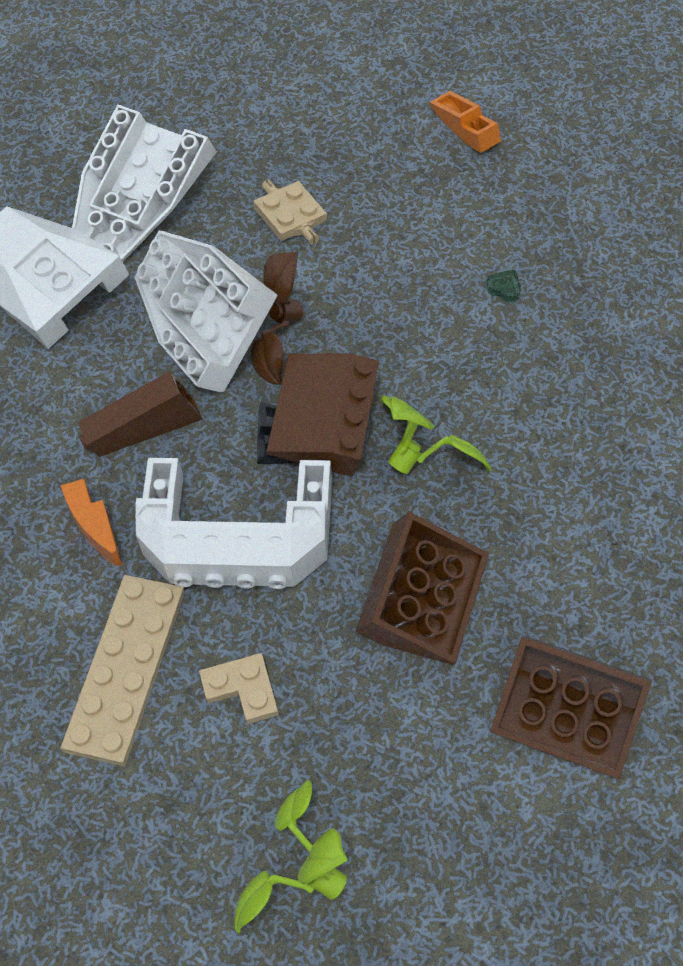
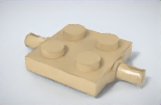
[253,179,327,245]

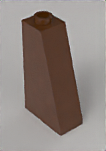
[78,371,203,457]

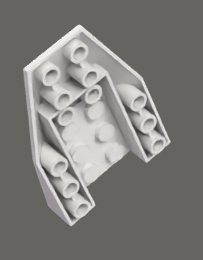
[72,105,217,262]
[0,206,129,349]
[135,230,278,393]

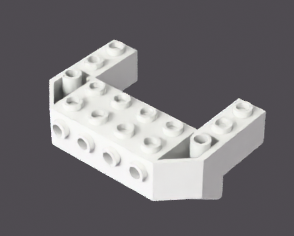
[136,458,332,589]

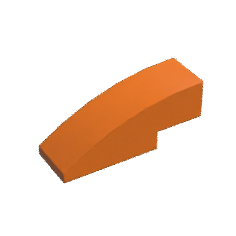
[430,91,501,153]
[61,479,122,566]

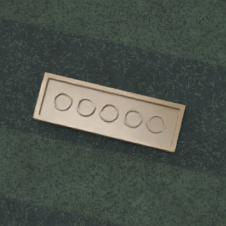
[61,575,185,767]

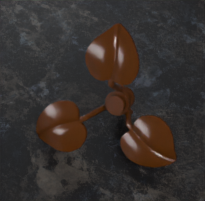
[251,252,303,385]

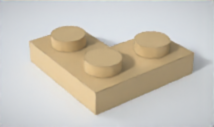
[199,653,279,724]

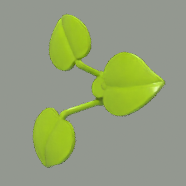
[381,395,492,474]
[234,779,348,934]

